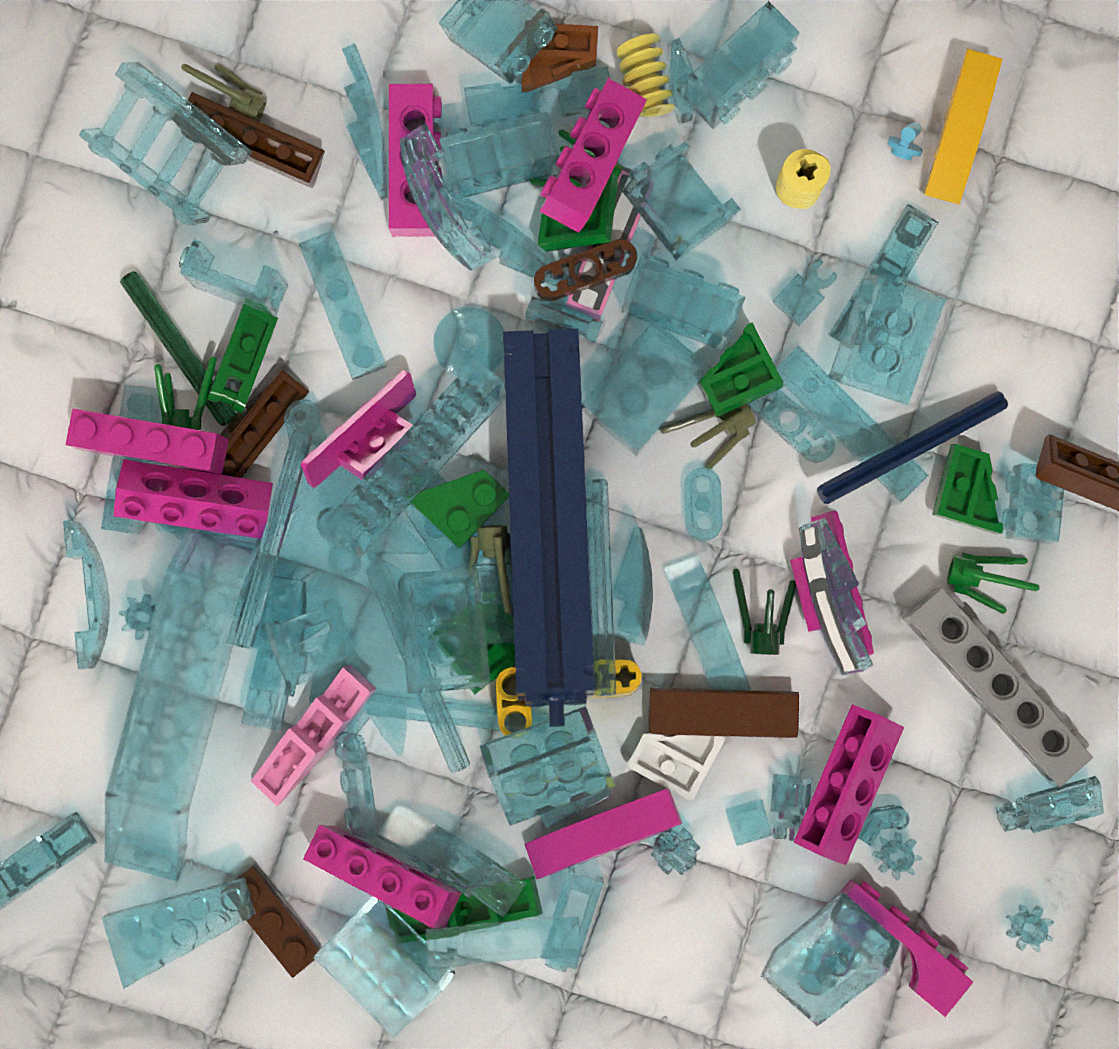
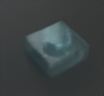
[725,798,773,846]

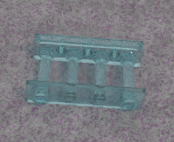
[79,62,252,225]

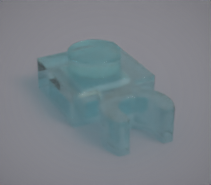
[772,259,838,326]
[770,774,812,841]

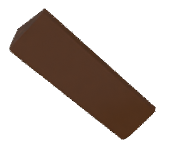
[177,92,325,188]
[220,365,309,478]
[1036,434,1119,511]
[648,688,799,738]

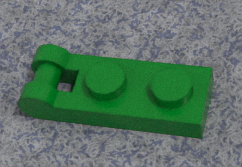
[207,304,278,413]

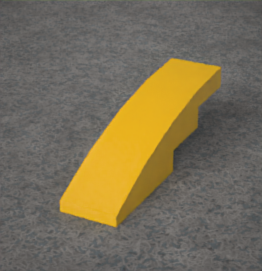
[923,49,1003,205]

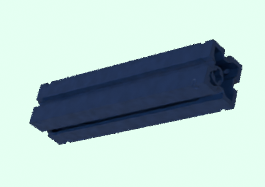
[503,328,595,727]

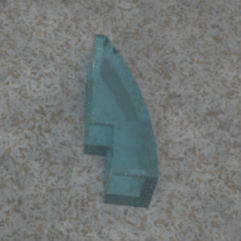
[612,526,653,646]

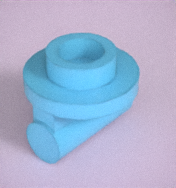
[887,122,923,160]

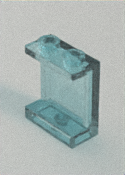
[438,0,557,84]
[622,141,741,260]
[179,239,289,317]

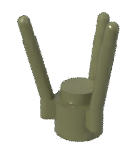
[181,64,267,121]
[660,404,756,470]
[464,525,512,614]

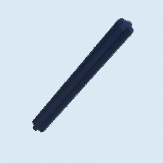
[817,391,1008,504]

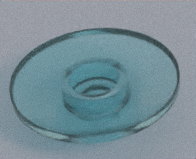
[434,307,504,379]

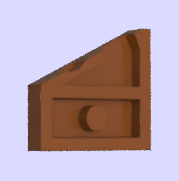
[522,22,598,92]

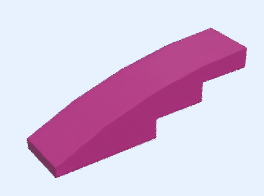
[524,788,683,879]

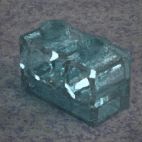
[1002,463,1064,544]

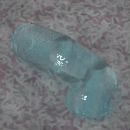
[858,804,910,846]

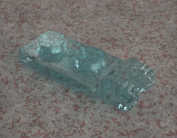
[334,731,379,839]

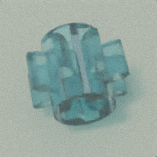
[118,594,168,640]
[651,827,700,875]
[872,831,922,880]
[1005,904,1054,952]

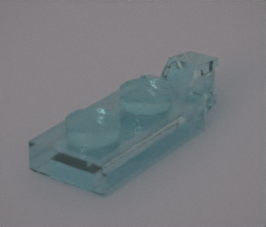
[996,776,1104,833]

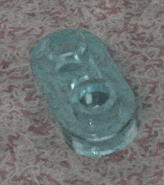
[683,468,723,542]

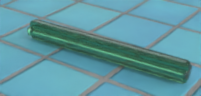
[120,271,237,426]

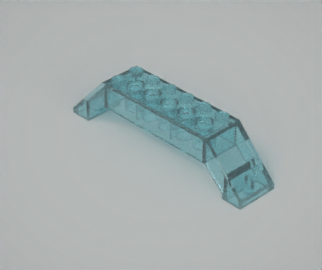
[105,520,274,881]

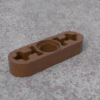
[534,239,637,301]

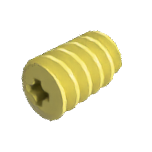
[616,33,675,117]
[775,149,831,209]

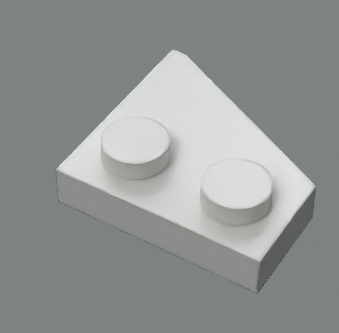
[626,733,726,802]

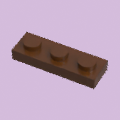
[222,865,323,979]

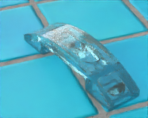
[464,67,610,126]
[400,124,497,271]
[63,520,110,669]
[663,555,750,690]
[426,916,582,969]

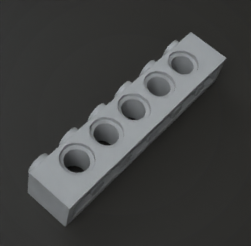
[902,588,1094,787]

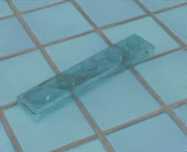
[776,346,929,502]

